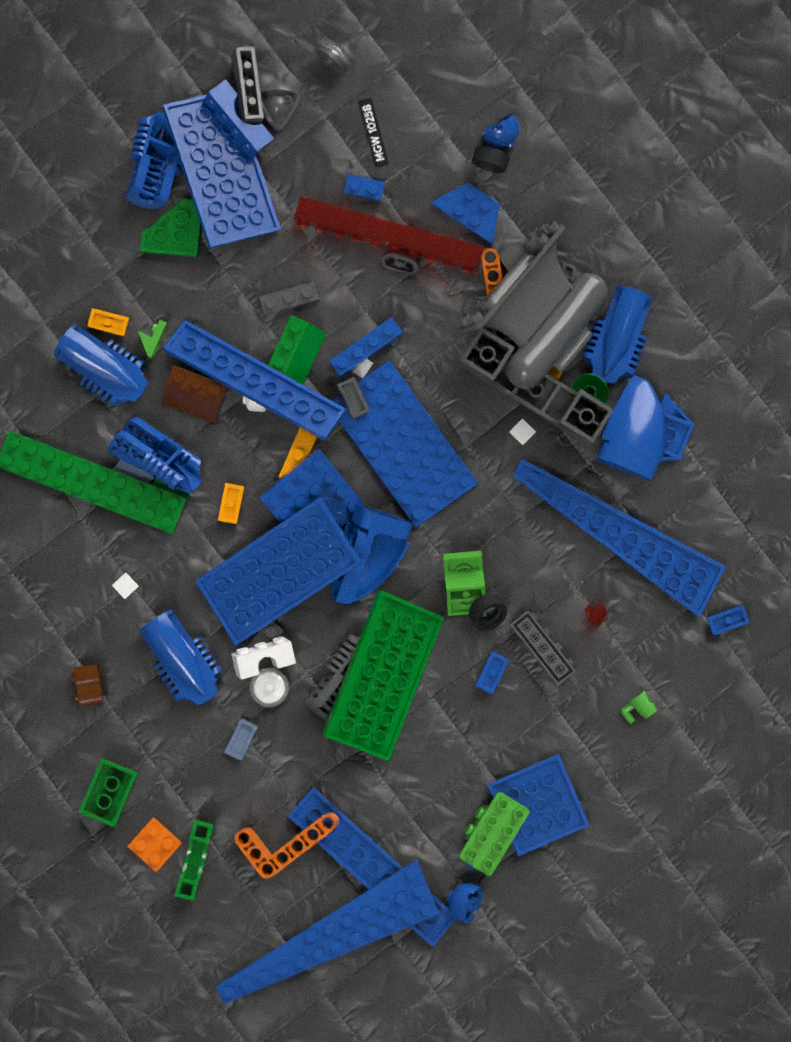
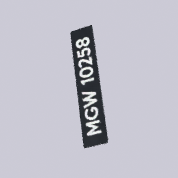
[358,98,389,168]

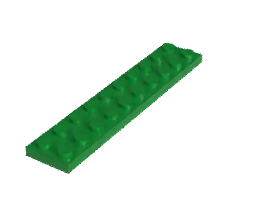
[0,430,187,534]

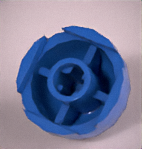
[482,113,520,149]
[447,883,483,924]

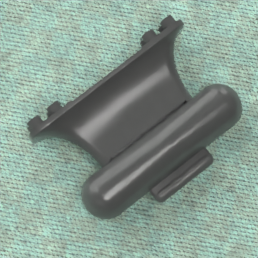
[459,220,608,389]

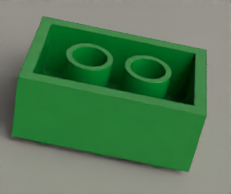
[79,758,139,827]

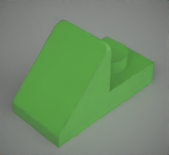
[138,320,168,360]

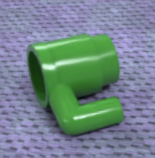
[621,691,657,724]

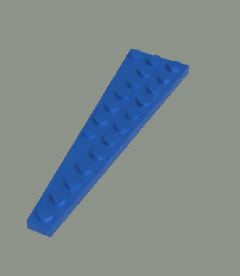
[513,459,726,618]
[216,860,440,1004]

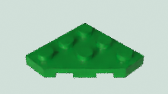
[140,199,201,258]

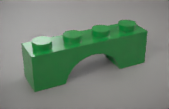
[175,820,215,901]

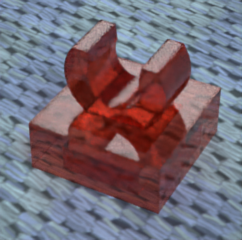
[584,604,609,628]

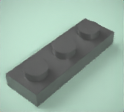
[259,281,320,316]

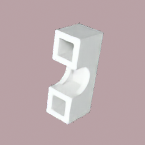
[231,637,296,680]

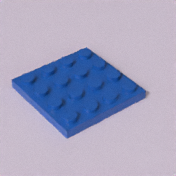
[259,448,365,528]
[487,754,590,856]

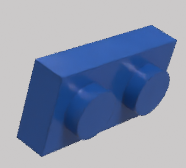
[344,174,385,202]
[707,605,750,636]
[475,651,509,694]

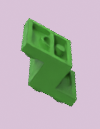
[443,551,486,616]

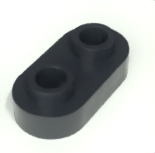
[381,250,419,275]

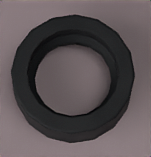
[472,146,510,173]
[469,594,507,631]

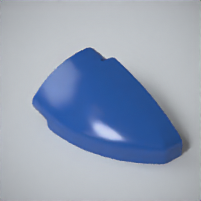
[596,376,666,481]
[331,504,413,604]

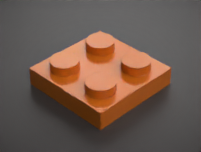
[127,817,182,872]

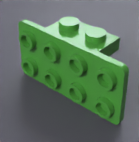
[459,792,530,876]

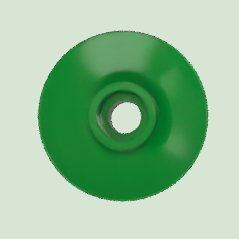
[572,374,609,404]

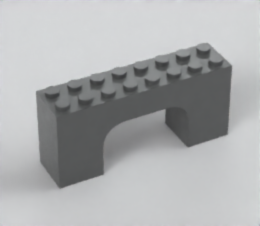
[461,327,614,448]

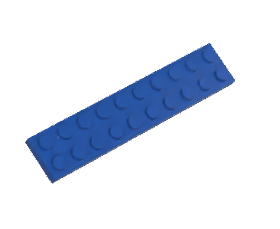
[164,320,346,441]
[288,787,457,947]

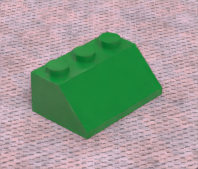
[268,315,326,385]

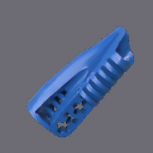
[125,112,182,209]
[582,286,653,384]
[54,324,148,407]
[108,417,202,494]
[139,610,223,706]

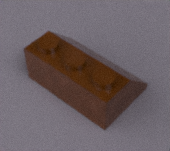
[162,365,229,423]

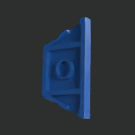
[432,183,499,246]
[661,394,694,462]

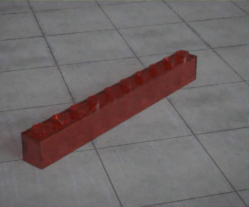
[294,196,483,273]

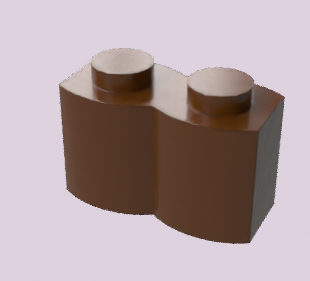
[71,664,104,707]

